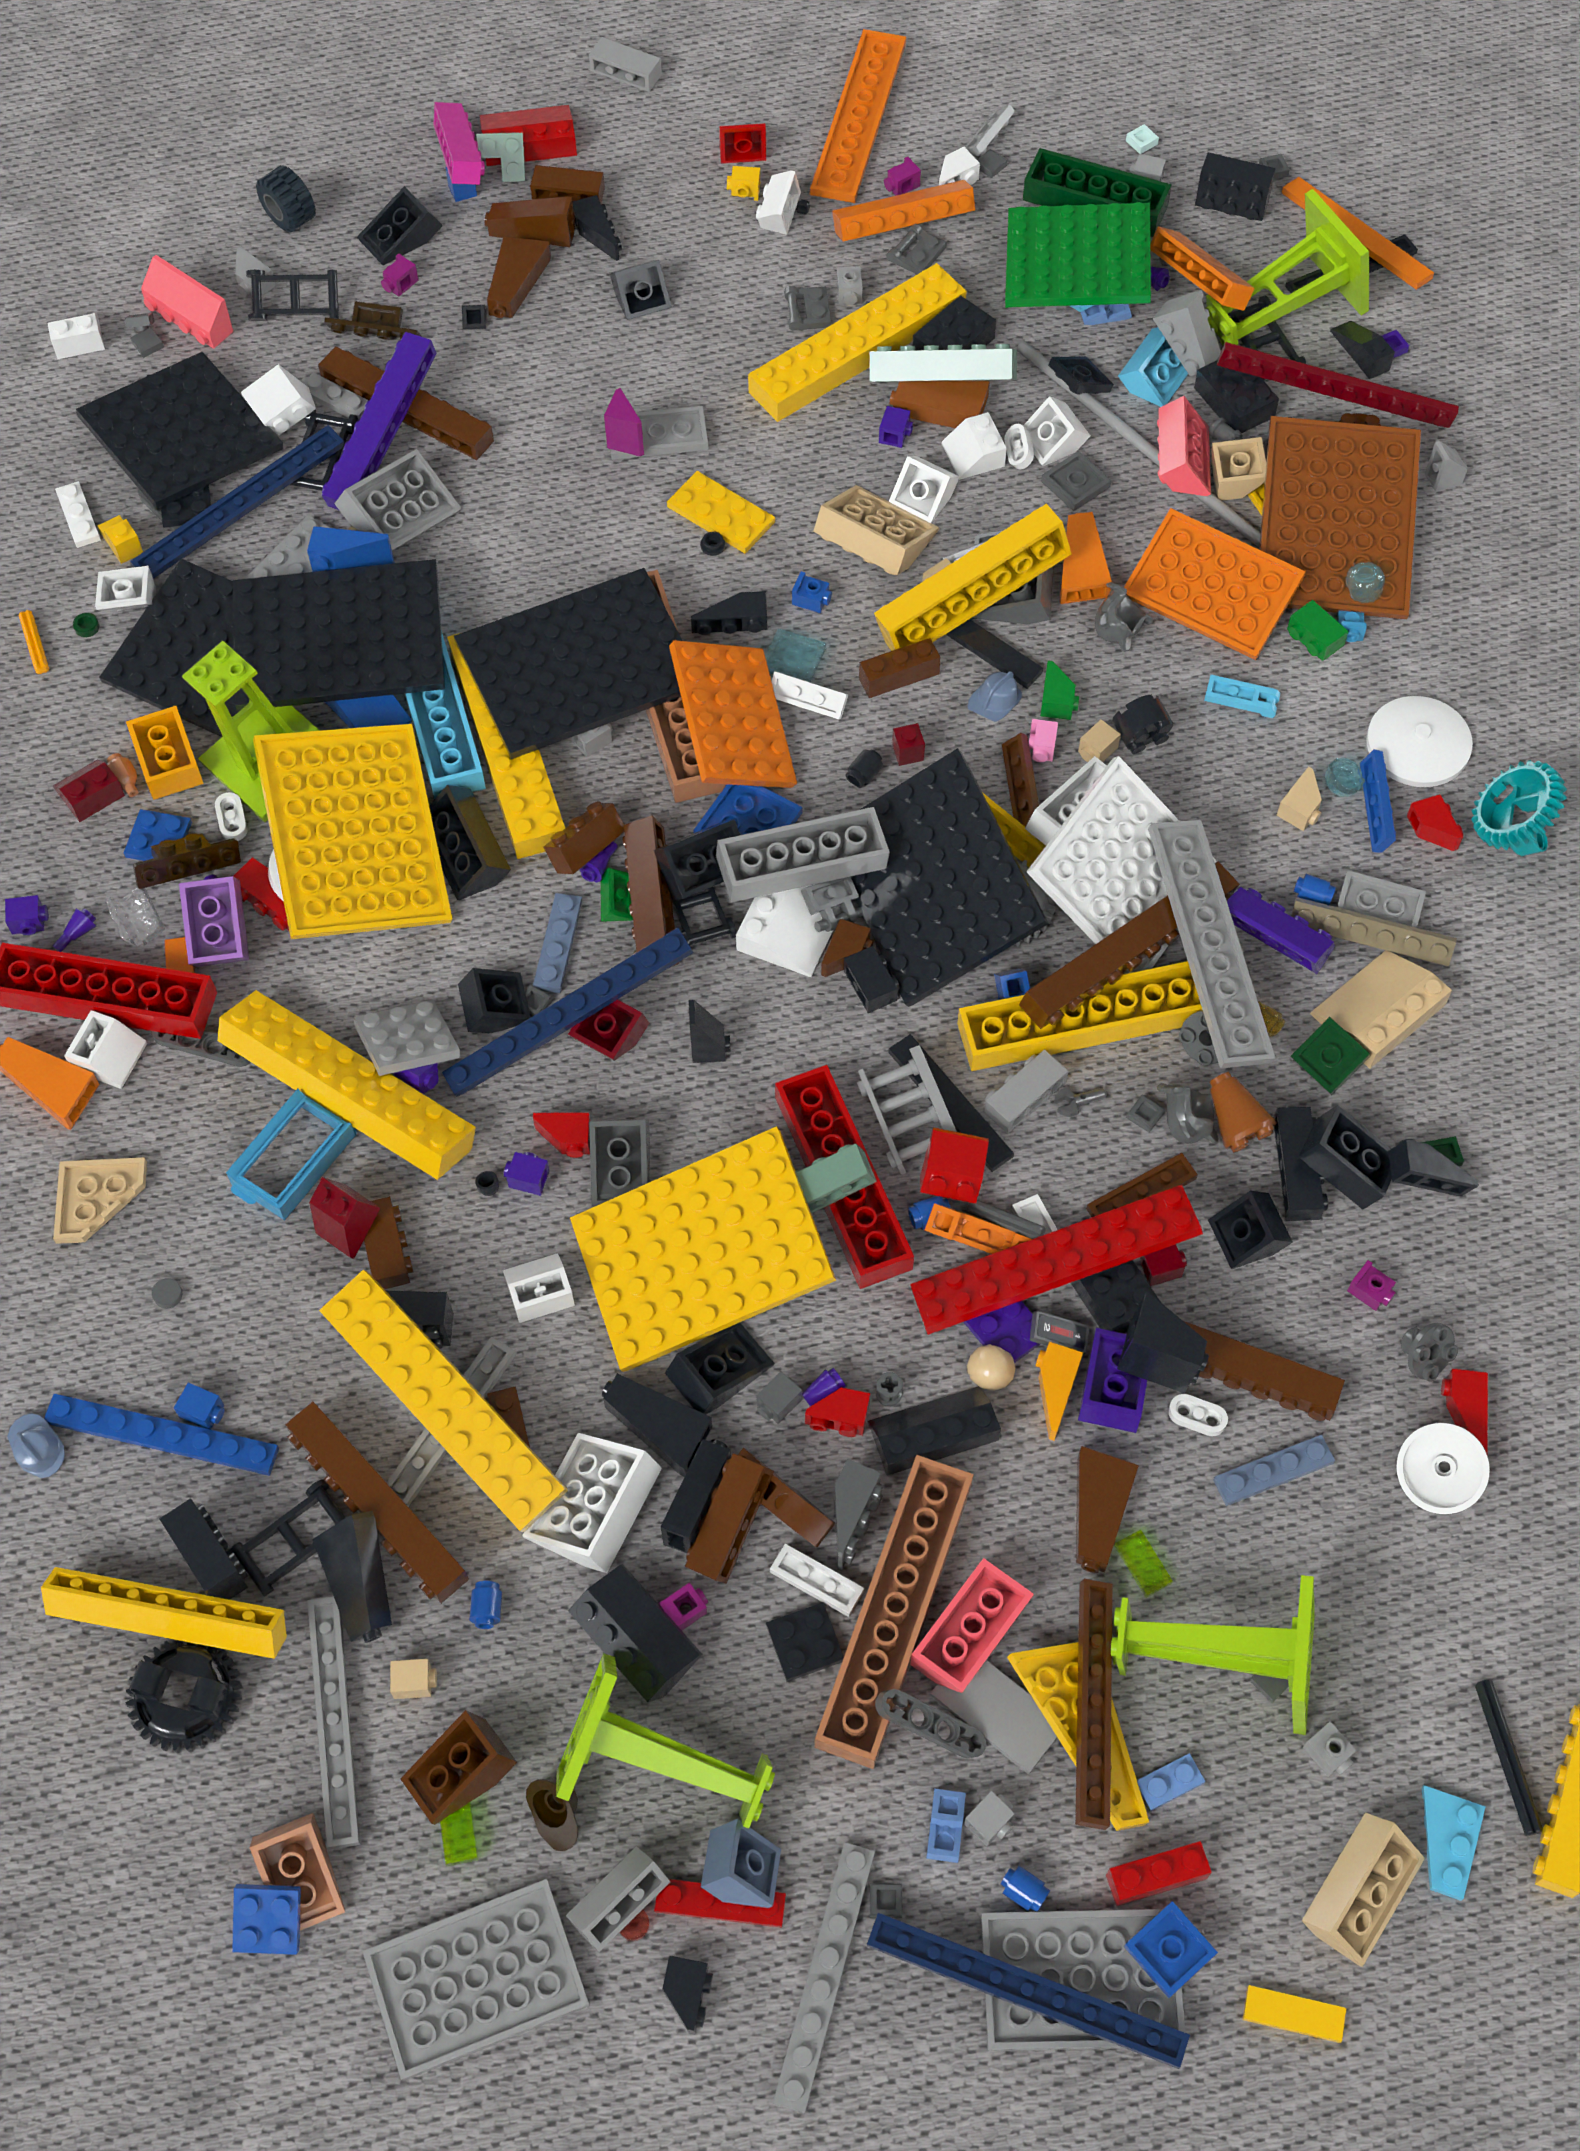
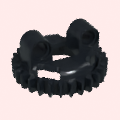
[125,1640,243,1753]

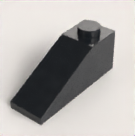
[1330,321,1395,380]
[689,1000,731,1063]
[1388,1139,1479,1196]

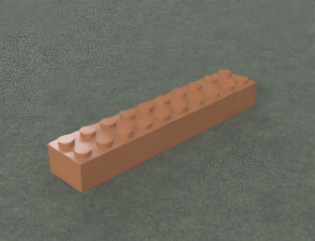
[646,569,726,803]
[815,1455,974,1769]

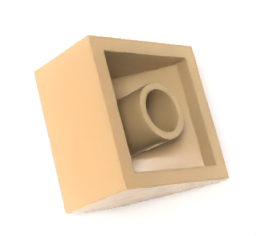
[1211,437,1266,501]

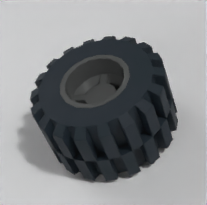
[256,165,316,233]

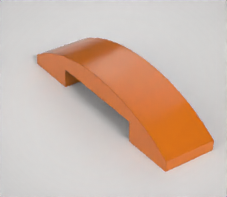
[925,1203,1032,1254]

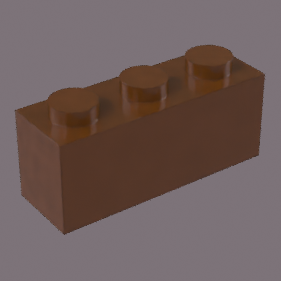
[530,165,605,203]
[859,638,941,698]
[543,801,624,874]
[364,1196,414,1290]

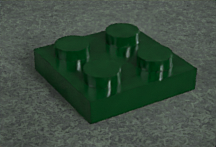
[1291,1016,1371,1096]

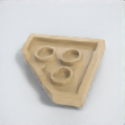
[53,1157,147,1244]

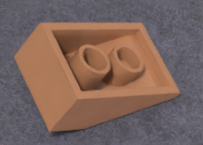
[249,1813,345,1931]

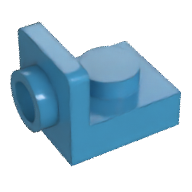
[1337,611,1367,642]

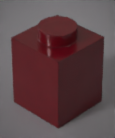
[892,723,925,766]
[1139,1244,1187,1286]

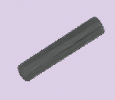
[967,1200,1045,1239]

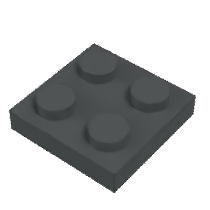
[1041,451,1111,511]

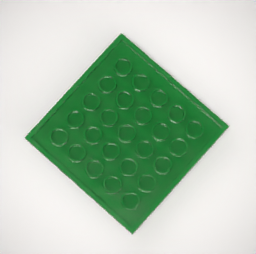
[1005,202,1151,308]

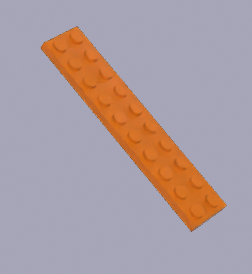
[810,29,906,203]

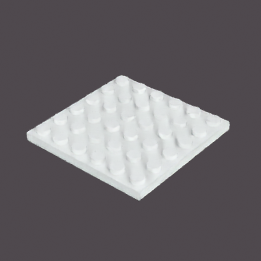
[1027,756,1217,974]

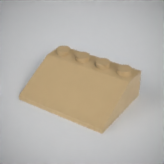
[813,485,939,576]
[1310,950,1452,1069]

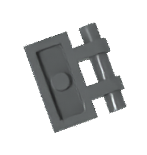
[801,877,863,932]

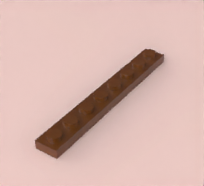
[1075,1578,1113,1830]

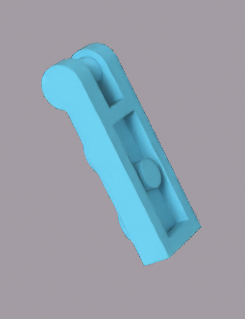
[1204,675,1280,718]

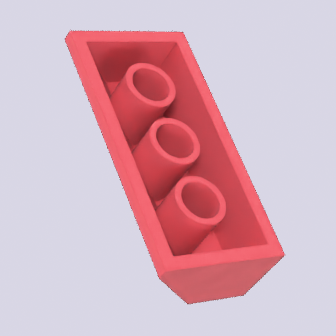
[141,255,233,349]
[1157,396,1211,496]
[910,1558,1034,1693]

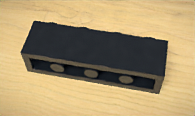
[1273,1107,1328,1221]

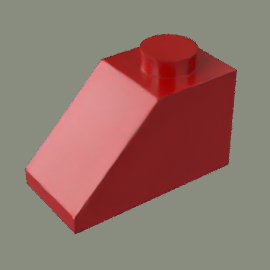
[533,1113,591,1158]

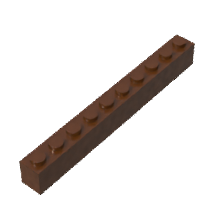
[1019,861,1240,1029]

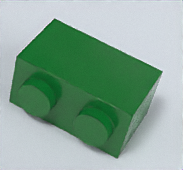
[1287,600,1349,661]

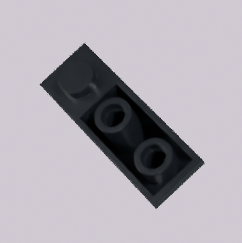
[572,195,622,261]
[691,591,767,635]

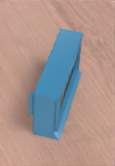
[226,1088,357,1220]

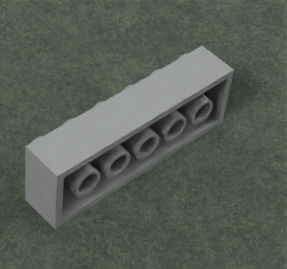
[716,807,890,902]

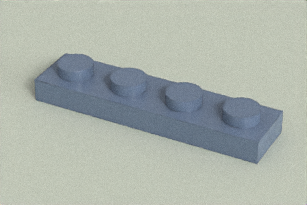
[533,893,582,993]
[1213,1434,1335,1506]

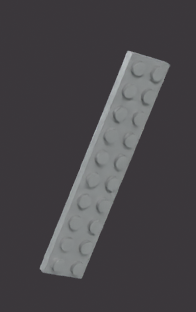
[1148,820,1276,1068]

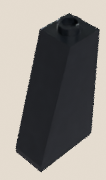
[602,1373,713,1477]
[661,1439,731,1553]
[312,1511,392,1643]

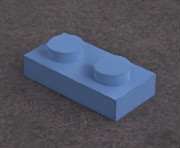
[1137,1753,1205,1812]

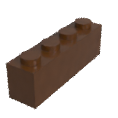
[685,1453,774,1584]

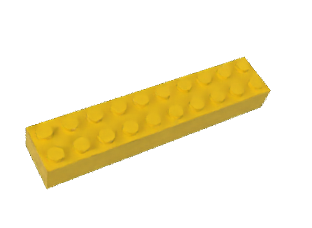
[748,263,967,422]
[447,632,565,859]
[957,961,1202,1071]
[217,990,476,1180]
[319,1269,568,1532]

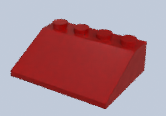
[479,105,577,166]

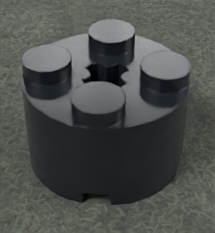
[1112,694,1173,755]

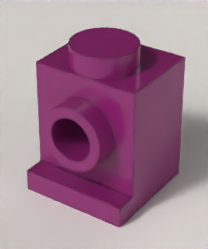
[884,156,921,196]
[381,254,419,297]
[1347,1260,1396,1311]
[659,1583,708,1630]

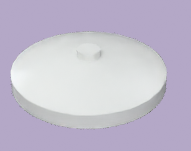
[1366,696,1473,787]

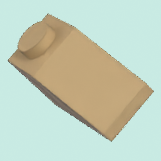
[1277,766,1322,831]

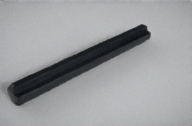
[1475,1680,1543,1836]

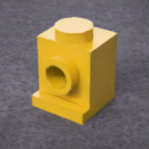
[727,166,760,201]

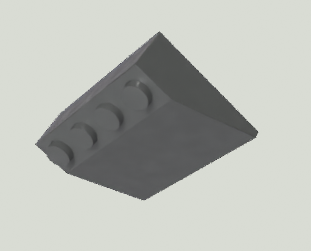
[972,529,1054,624]

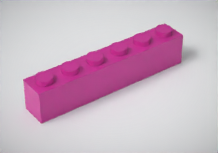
[433,102,485,185]

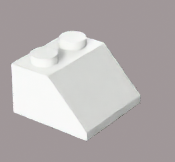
[756,170,801,235]
[47,313,105,359]
[241,364,316,435]
[1023,396,1091,466]
[942,412,1007,480]
[889,456,959,523]
[95,566,156,612]

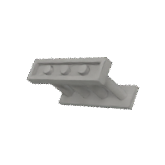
[857,1045,957,1175]

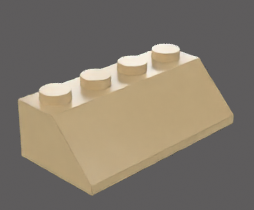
[1302,1813,1425,1967]

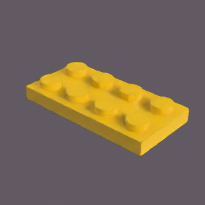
[667,471,775,554]

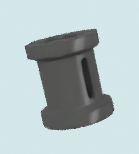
[876,1372,903,1406]

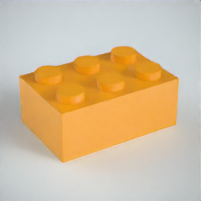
[126,706,204,800]

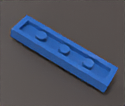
[1360,749,1396,853]

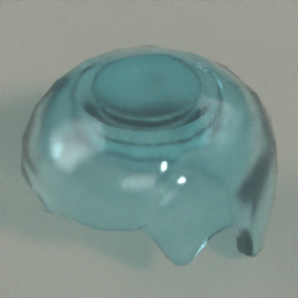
[1346,561,1385,603]
[1324,758,1365,797]

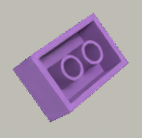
[179,876,249,967]

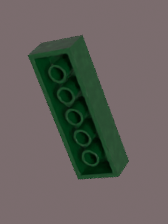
[1023,148,1172,237]

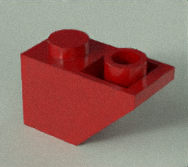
[1407,794,1463,851]
[805,1387,870,1437]

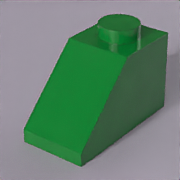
[1040,660,1079,720]

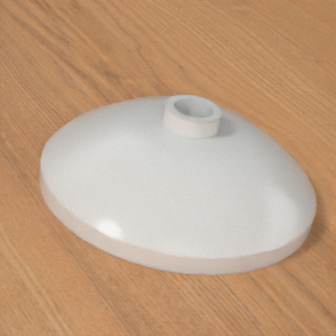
[1397,1423,1490,1514]

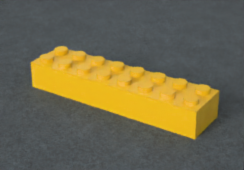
[874,504,1072,651]

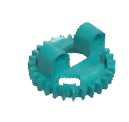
[1471,760,1567,856]

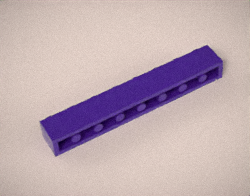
[322,332,437,510]

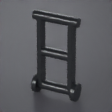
[246,269,339,322]
[1228,295,1306,380]
[290,409,358,491]
[672,887,737,946]
[231,1479,345,1597]

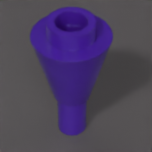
[1151,266,1170,291]
[579,842,618,883]
[52,908,97,952]

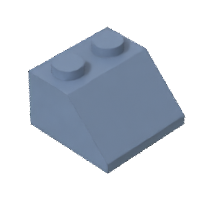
[701,1819,781,1908]

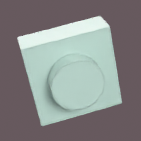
[1126,124,1159,154]

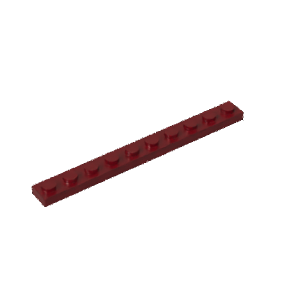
[1217,342,1459,428]

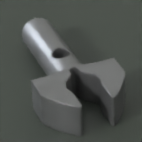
[1054,1087,1107,1117]

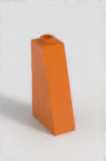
[1060,512,1112,604]
[0,1037,100,1130]

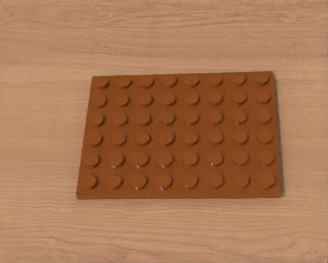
[1260,416,1421,620]

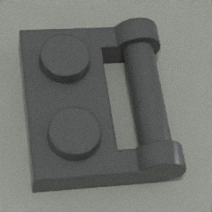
[886,224,947,274]
[784,286,831,331]

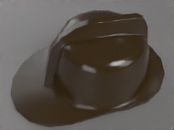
[526,1776,578,1851]

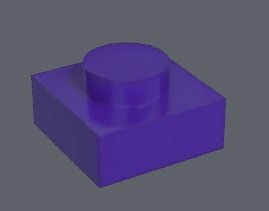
[1382,330,1410,358]

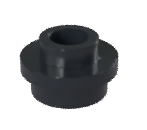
[700,532,725,556]

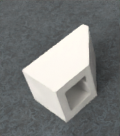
[939,147,980,185]

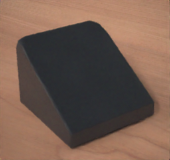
[461,305,487,330]

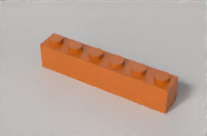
[832,180,975,242]
[1150,226,1255,311]

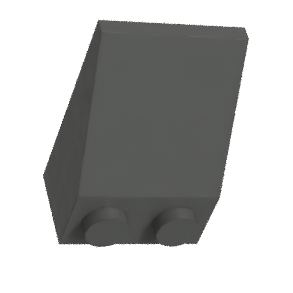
[589,1119,650,1206]

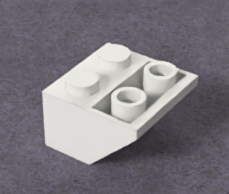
[64,1010,147,1089]
[503,1253,575,1323]

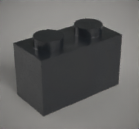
[844,946,900,1013]

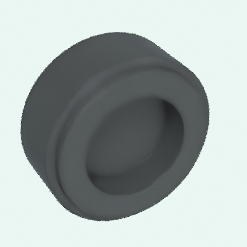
[152,1278,183,1309]

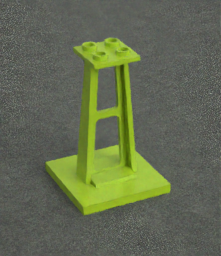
[1205,189,1369,346]
[182,641,320,823]
[1111,1575,1315,1735]
[556,1653,775,1829]

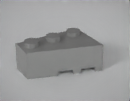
[1153,290,1221,376]

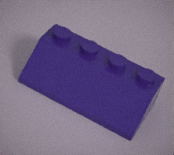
[1227,887,1335,974]

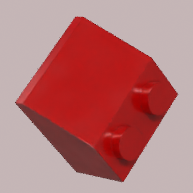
[719,123,766,164]
[920,1127,989,1204]

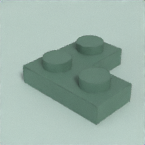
[476,132,525,182]

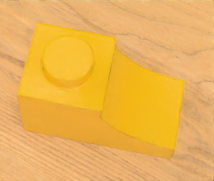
[98,515,143,564]

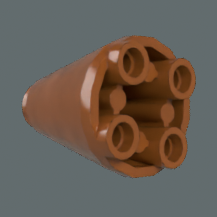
[1209,1071,1277,1153]

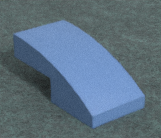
[1080,304,1132,325]
[926,1788,966,1863]

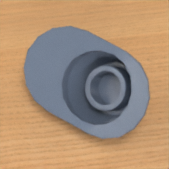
[968,671,1022,722]
[7,1413,65,1478]

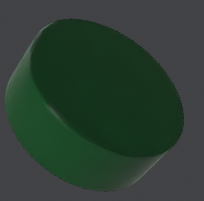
[73,613,100,637]

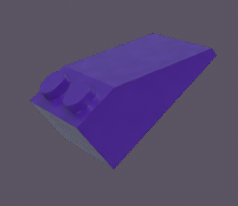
[1078,1328,1147,1433]

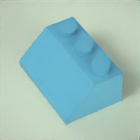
[1118,327,1188,407]

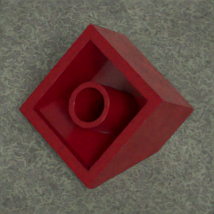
[53,759,125,822]
[568,1000,650,1061]
[309,1177,380,1259]

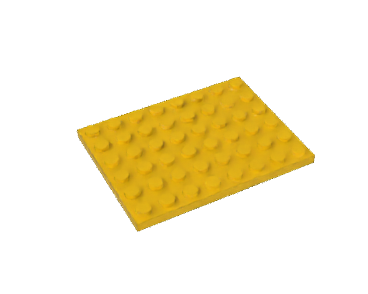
[253,724,452,939]
[570,1126,836,1372]

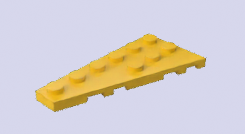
[1007,1642,1149,1831]

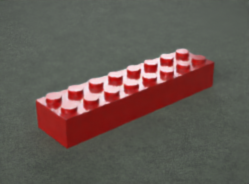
[0,942,217,1039]
[775,1065,914,1289]

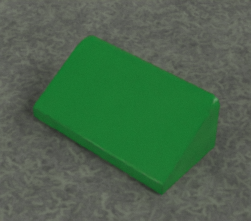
[601,868,633,922]

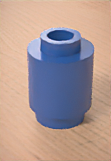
[1293,873,1336,905]
[908,1196,951,1230]
[469,1581,502,1629]
[1000,1866,1050,1912]

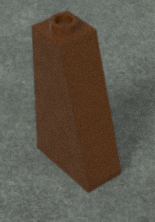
[484,196,575,248]
[487,237,551,318]
[1076,1446,1139,1573]

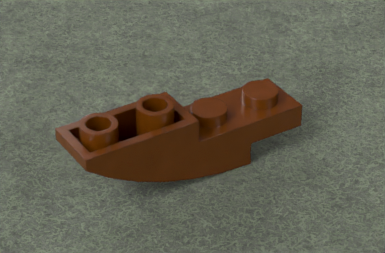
[738,1448,836,1547]

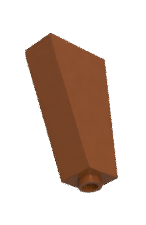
[889,381,990,428]

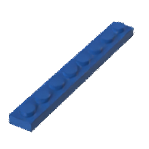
[44,1394,279,1476]

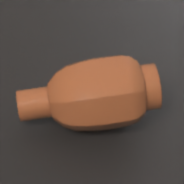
[107,753,138,797]

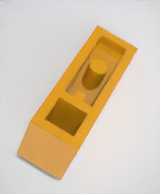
[1036,1342,1083,1441]

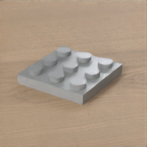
[354,1000,460,1076]

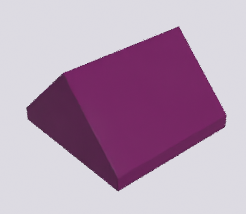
[604,388,644,456]

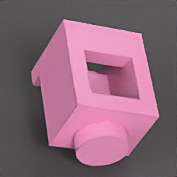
[1029,719,1058,762]

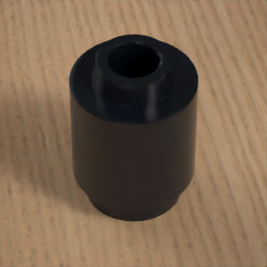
[845,749,883,788]

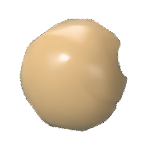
[967,1344,1016,1391]

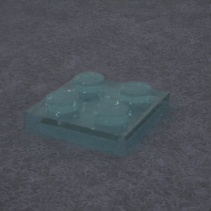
[765,628,826,682]

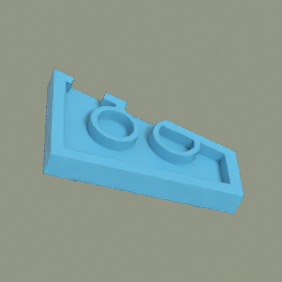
[1421,1785,1485,1901]

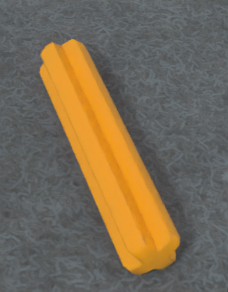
[19,610,49,674]

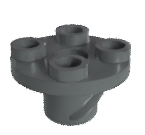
[1179,1010,1218,1066]
[1401,1323,1458,1382]

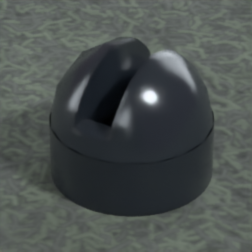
[475,1171,499,1196]

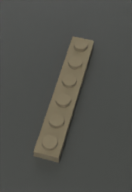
[1291,897,1457,966]

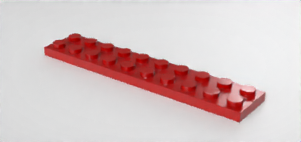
[910,1185,1203,1335]

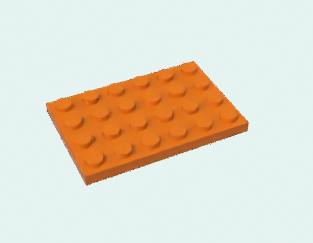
[1124,508,1305,660]
[669,640,797,788]

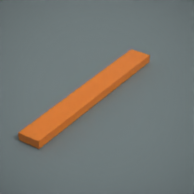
[1282,177,1434,290]

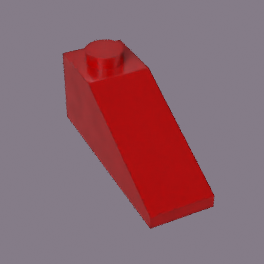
[1441,1369,1488,1456]

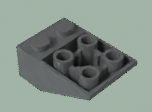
[834,1459,884,1571]

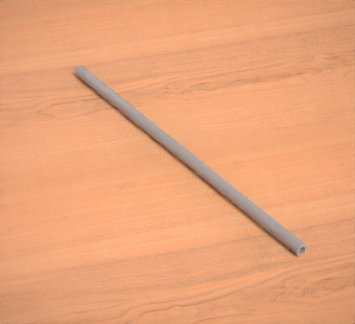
[1017,341,1261,548]

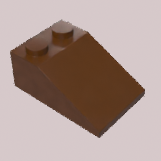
[400,1710,517,1825]

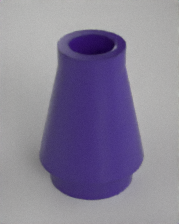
[802,1367,846,1406]

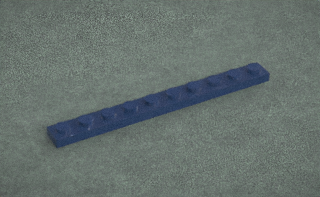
[130,425,344,579]
[442,928,694,1097]
[867,1913,1190,2069]

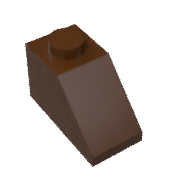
[821,919,874,977]

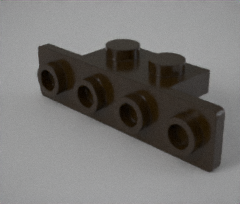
[324,301,422,340]
[133,833,241,889]

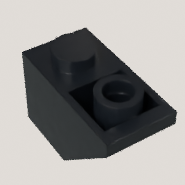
[662,1955,713,2035]

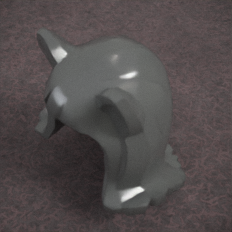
[1095,582,1153,652]
[1157,1083,1219,1144]

